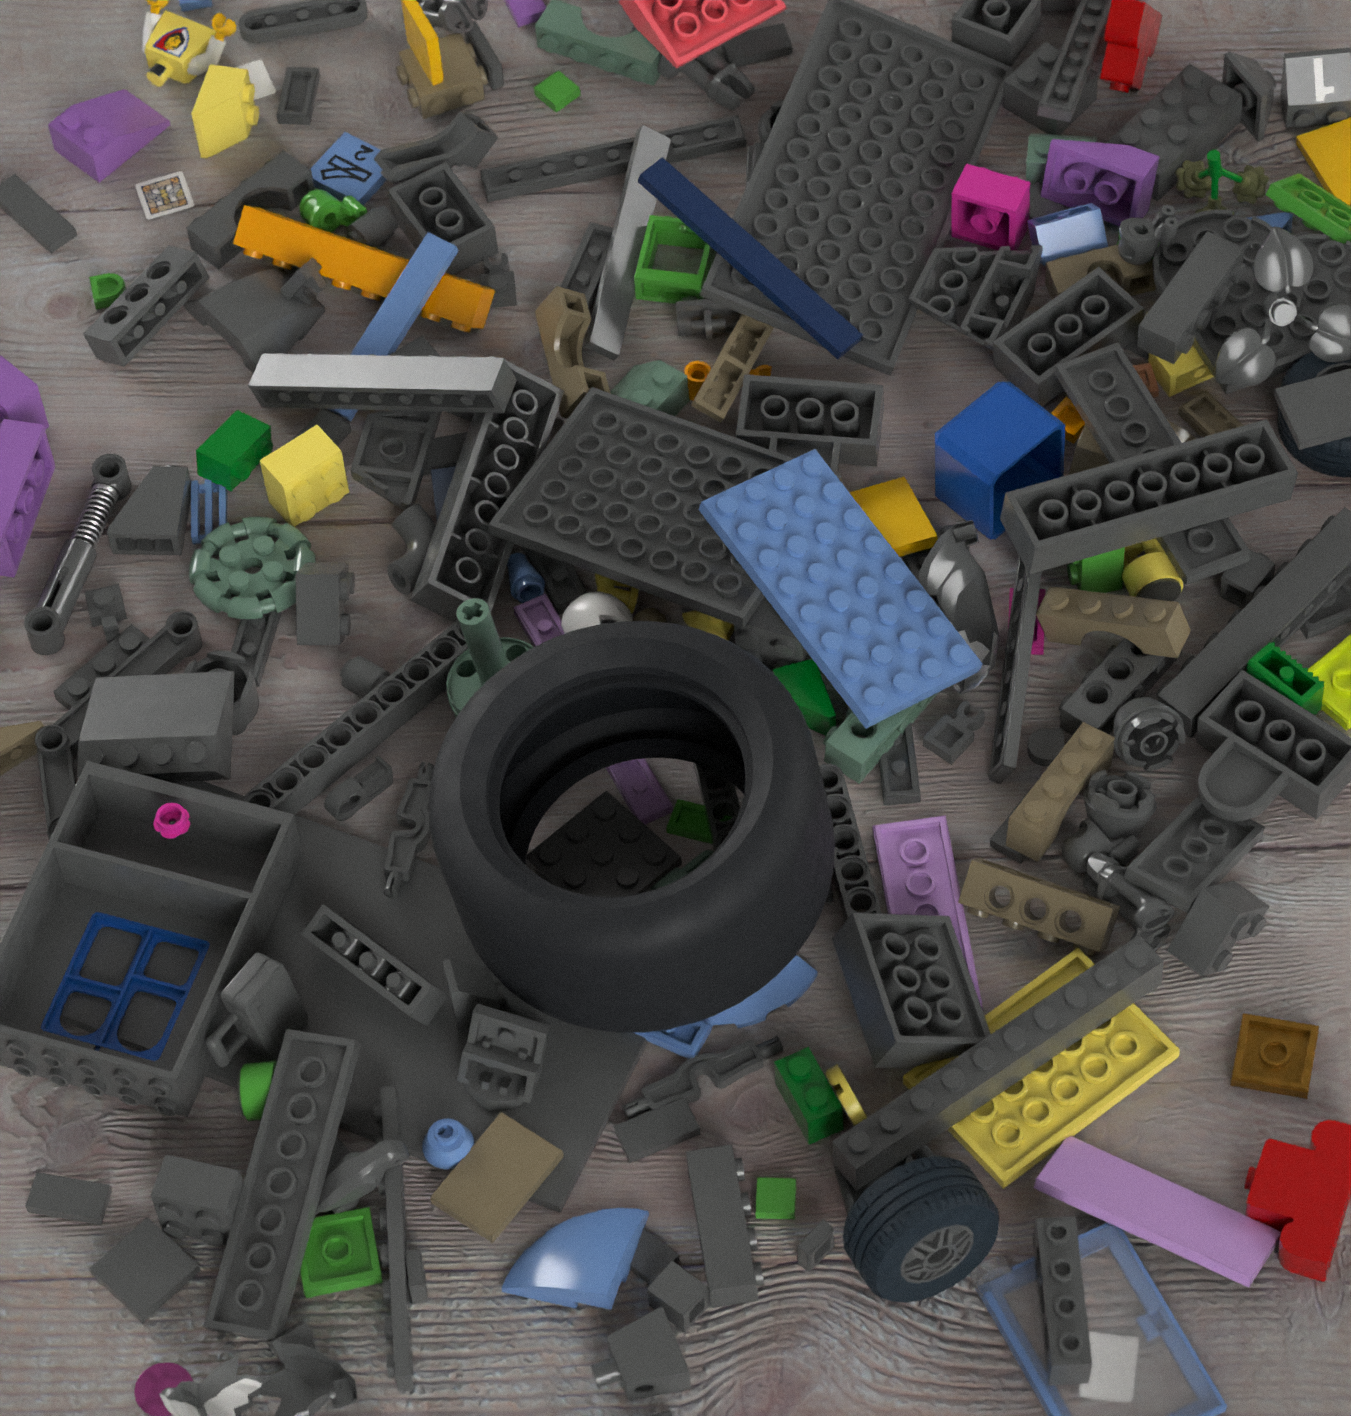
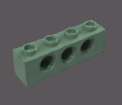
[823,692,939,784]

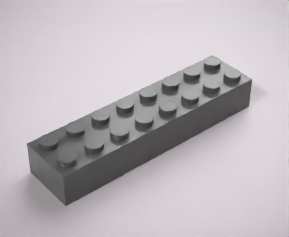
[410,360,564,622]
[1000,419,1298,574]

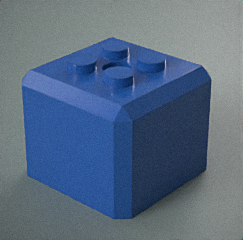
[935,382,1065,539]

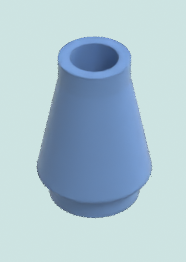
[507,553,545,603]

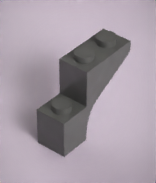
[373,111,499,184]

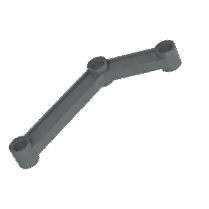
[35,611,203,840]

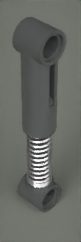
[24,453,132,655]

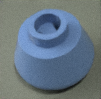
[422,1118,475,1170]

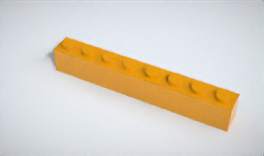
[233,205,495,333]

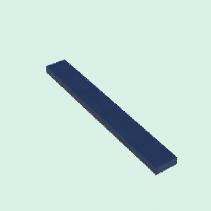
[637,157,863,359]

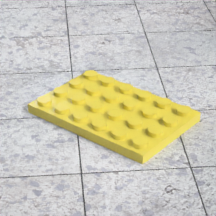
[903,948,1180,1189]

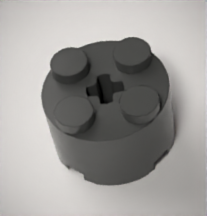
[184,650,259,735]

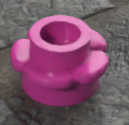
[153,803,191,839]

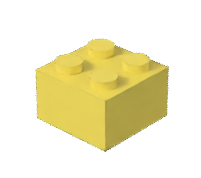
[259,425,349,527]

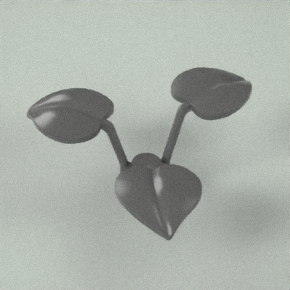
[1215,226,1351,386]

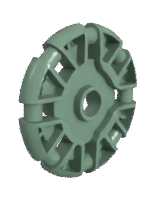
[189,516,316,620]

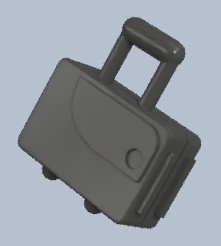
[206,952,308,1067]

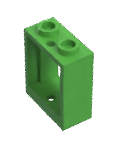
[634,215,716,304]

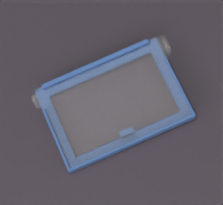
[970,1222,1227,1416]

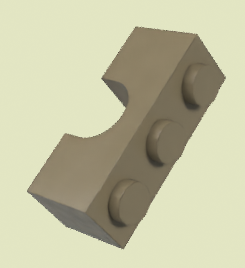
[1045,245,1156,299]

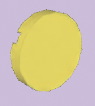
[825,1064,867,1126]

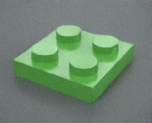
[300,1207,383,1298]

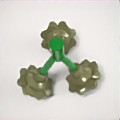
[1175,150,1269,215]

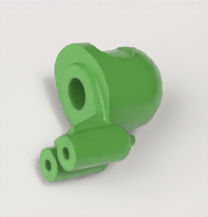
[299,189,367,232]

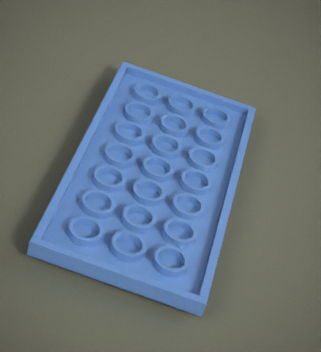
[698,449,983,729]

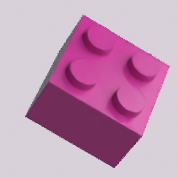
[952,164,1030,251]

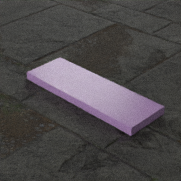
[872,815,983,1011]
[1034,1136,1281,1287]

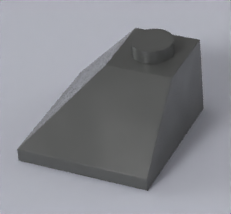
[1222,52,1276,141]

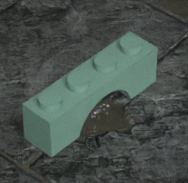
[535,0,662,86]

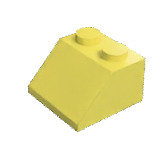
[191,64,259,158]

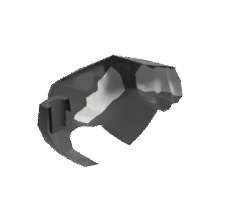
[919,520,1000,695]
[159,1343,358,1416]

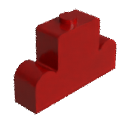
[1100,0,1163,93]
[1244,1120,1351,1282]

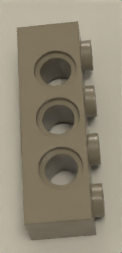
[958,858,1120,955]

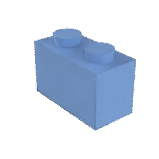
[1027,203,1108,266]

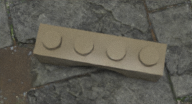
[535,286,610,419]
[1036,586,1191,658]
[1006,722,1115,862]

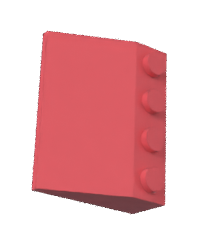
[619,0,787,69]

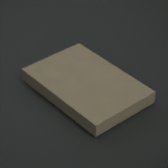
[430,1112,564,1243]

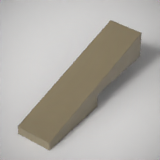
[691,314,774,423]

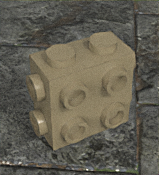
[396,33,487,119]

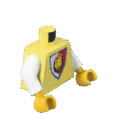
[142,0,236,87]

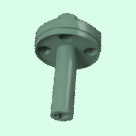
[446,598,534,718]

